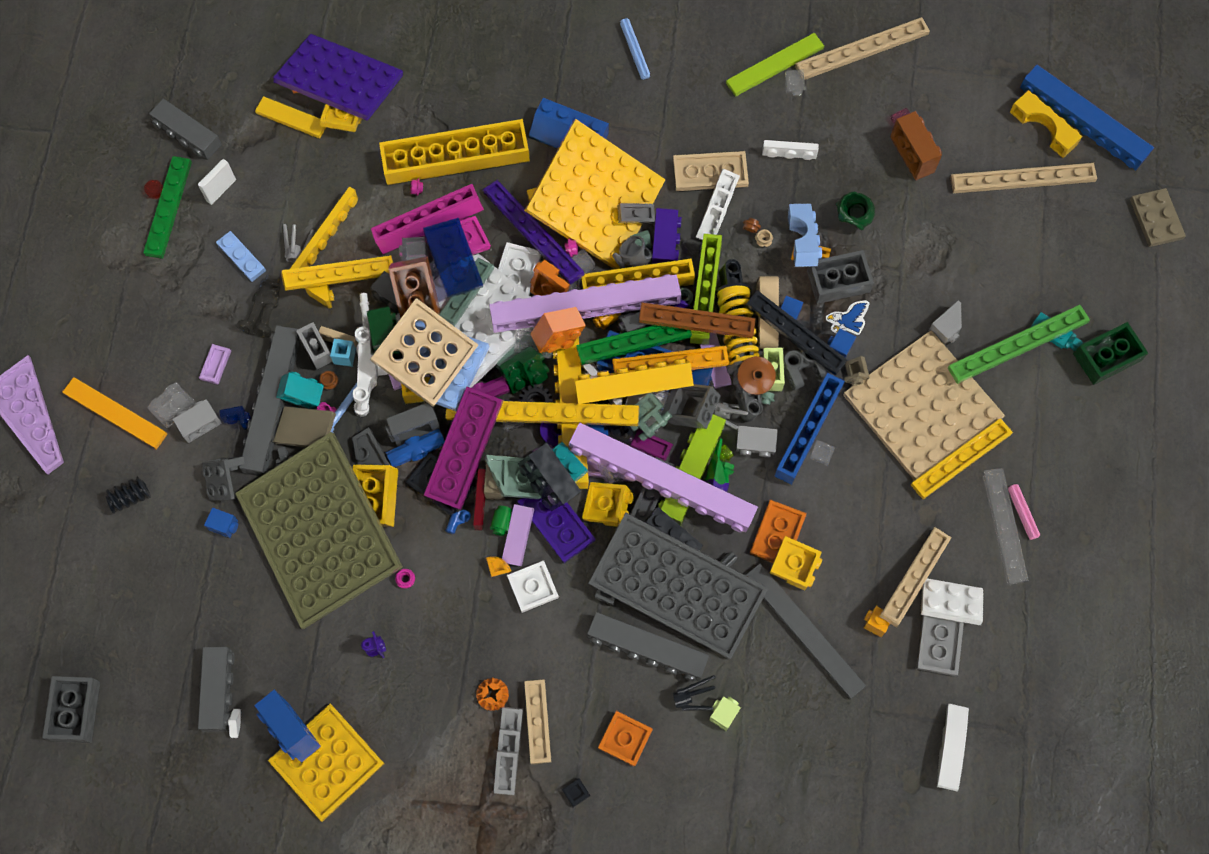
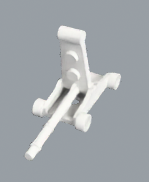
[353,293,419,417]

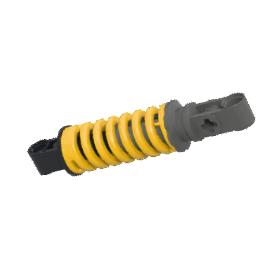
[715,259,763,422]

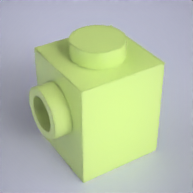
[709,697,741,731]

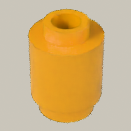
[593,313,621,329]

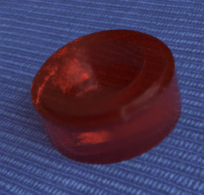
[144,180,163,199]

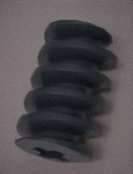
[106,476,151,514]

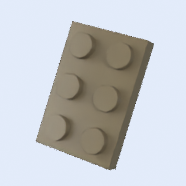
[1130,188,1186,247]

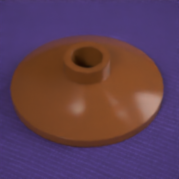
[737,356,776,395]

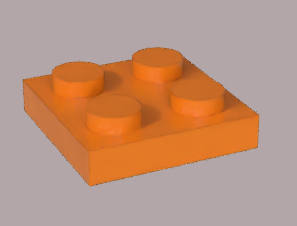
[598,711,653,767]

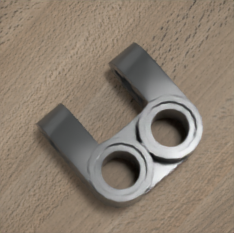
[783,349,830,390]

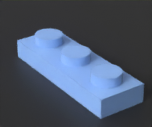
[216,231,266,282]

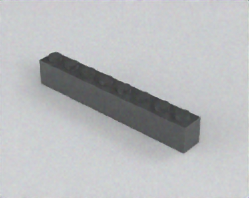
[239,326,301,476]

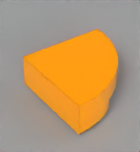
[486,556,511,577]

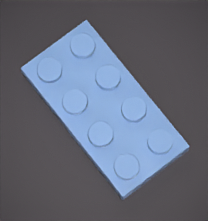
[428,337,490,412]

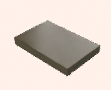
[273,407,336,448]

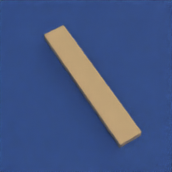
[879,527,952,628]

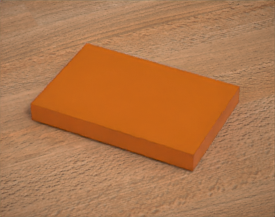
[750,500,807,563]

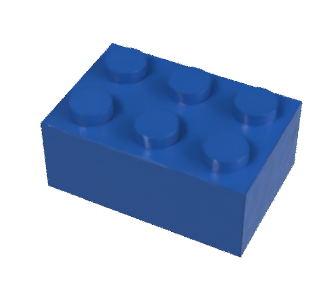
[254,689,321,763]

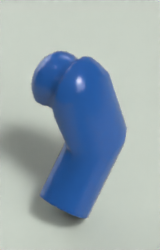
[445,510,471,534]

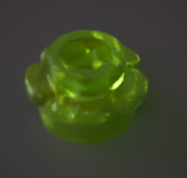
[720,444,734,462]

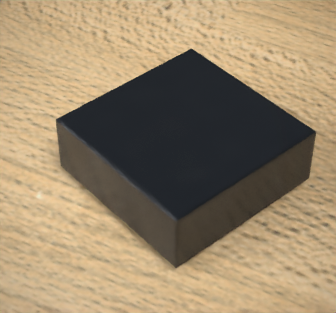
[562,778,591,808]

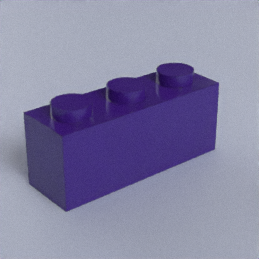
[652,208,682,264]

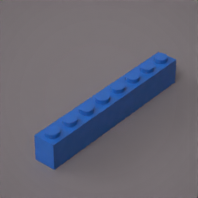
[1020,65,1154,170]

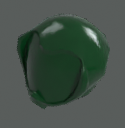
[835,191,875,231]

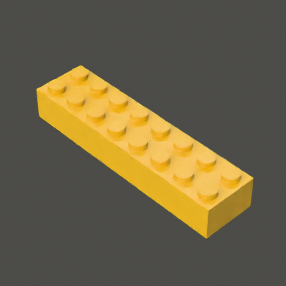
[379,119,530,185]

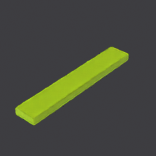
[726,33,824,97]

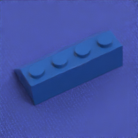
[529,98,609,149]

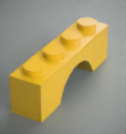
[1010,90,1083,158]

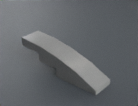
[494,707,523,795]

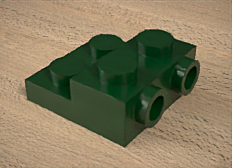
[499,346,549,394]

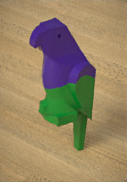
[705,438,734,492]

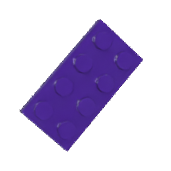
[518,498,596,564]

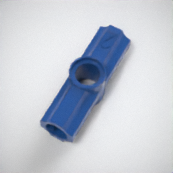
[386,429,445,467]

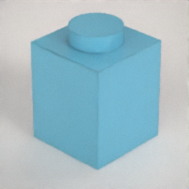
[330,339,356,367]

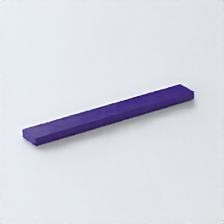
[483,180,585,285]

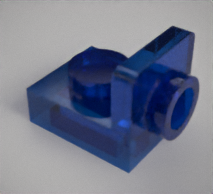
[219,406,250,430]

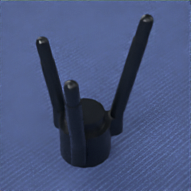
[673,675,716,711]

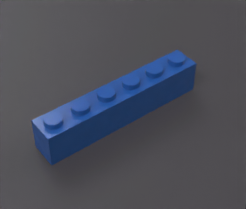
[775,373,845,485]

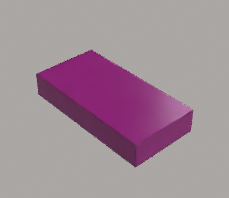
[630,429,673,461]

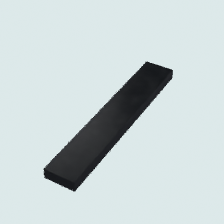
[745,290,847,375]

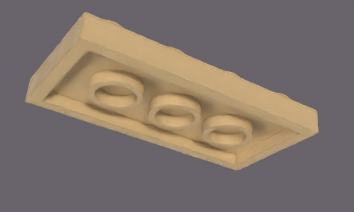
[673,151,749,191]

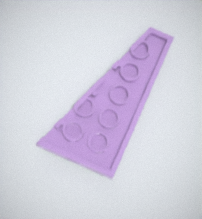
[0,355,64,474]

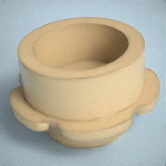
[755,229,773,247]

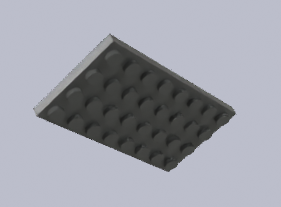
[588,513,768,659]

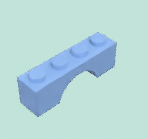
[788,204,822,267]

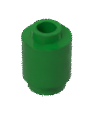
[490,505,513,536]

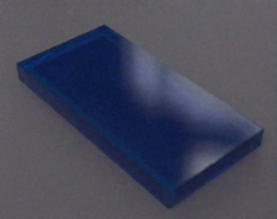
[423,218,483,298]

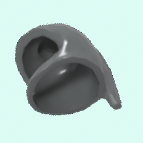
[613,236,652,269]

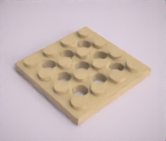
[370,298,478,406]

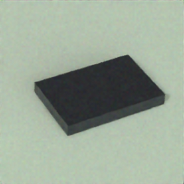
[406,453,476,516]

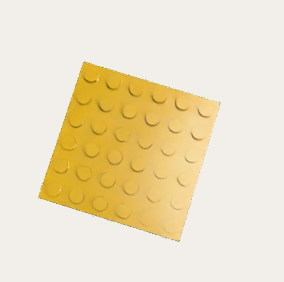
[524,119,665,270]

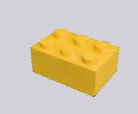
[353,465,398,527]

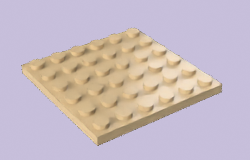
[843,330,1005,481]

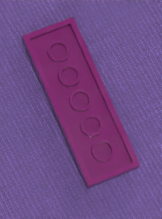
[424,387,503,510]

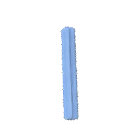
[620,18,650,80]

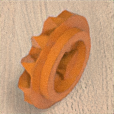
[476,678,509,711]

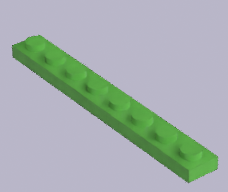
[948,305,1090,384]

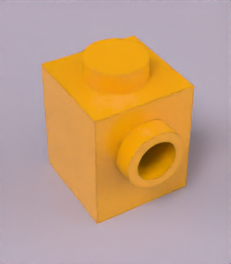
[864,606,890,637]

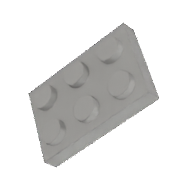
[916,615,964,676]

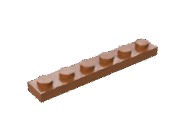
[639,302,755,339]

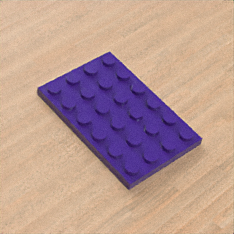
[273,34,403,121]

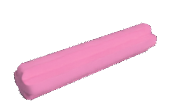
[1008,484,1040,540]

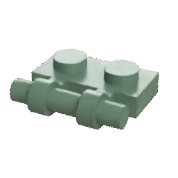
[630,392,672,441]

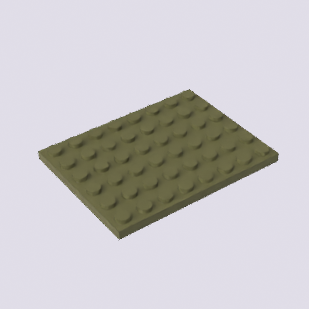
[235,432,403,629]

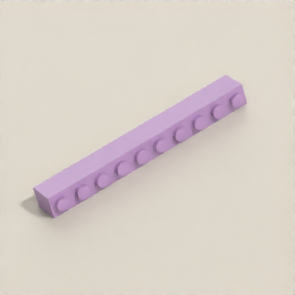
[489,275,681,333]
[568,422,758,532]

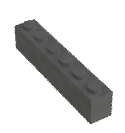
[587,612,709,682]

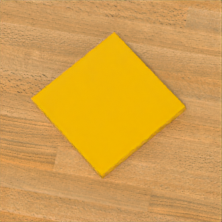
[268,703,385,822]

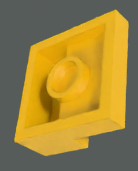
[319,104,362,132]
[582,482,633,527]
[770,536,822,591]

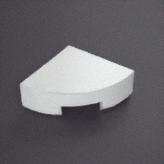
[228,709,241,738]

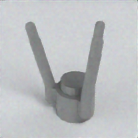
[283,224,314,263]
[714,402,750,430]

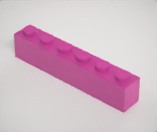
[371,184,484,254]

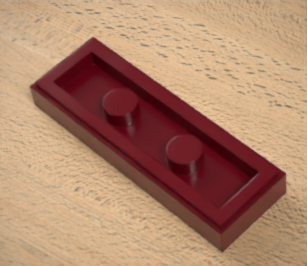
[473,469,486,531]

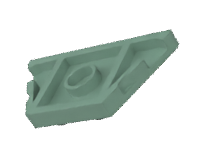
[485,455,541,499]

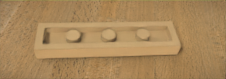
[525,680,551,764]

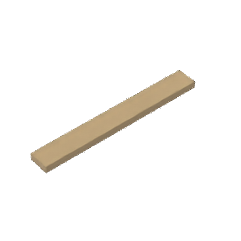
[795,17,930,81]
[950,163,1097,193]

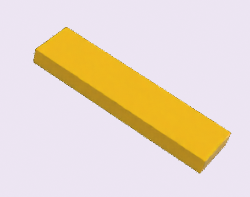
[255,96,326,139]

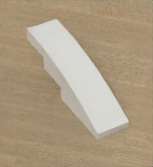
[696,169,740,240]
[937,704,969,791]

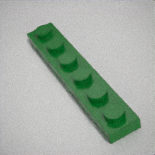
[143,156,192,259]
[576,325,692,365]

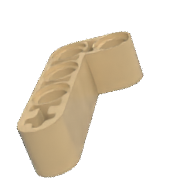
[756,276,779,349]

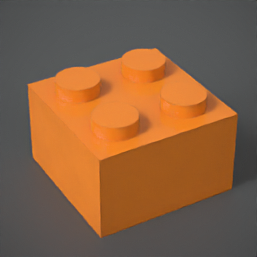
[531,307,586,353]

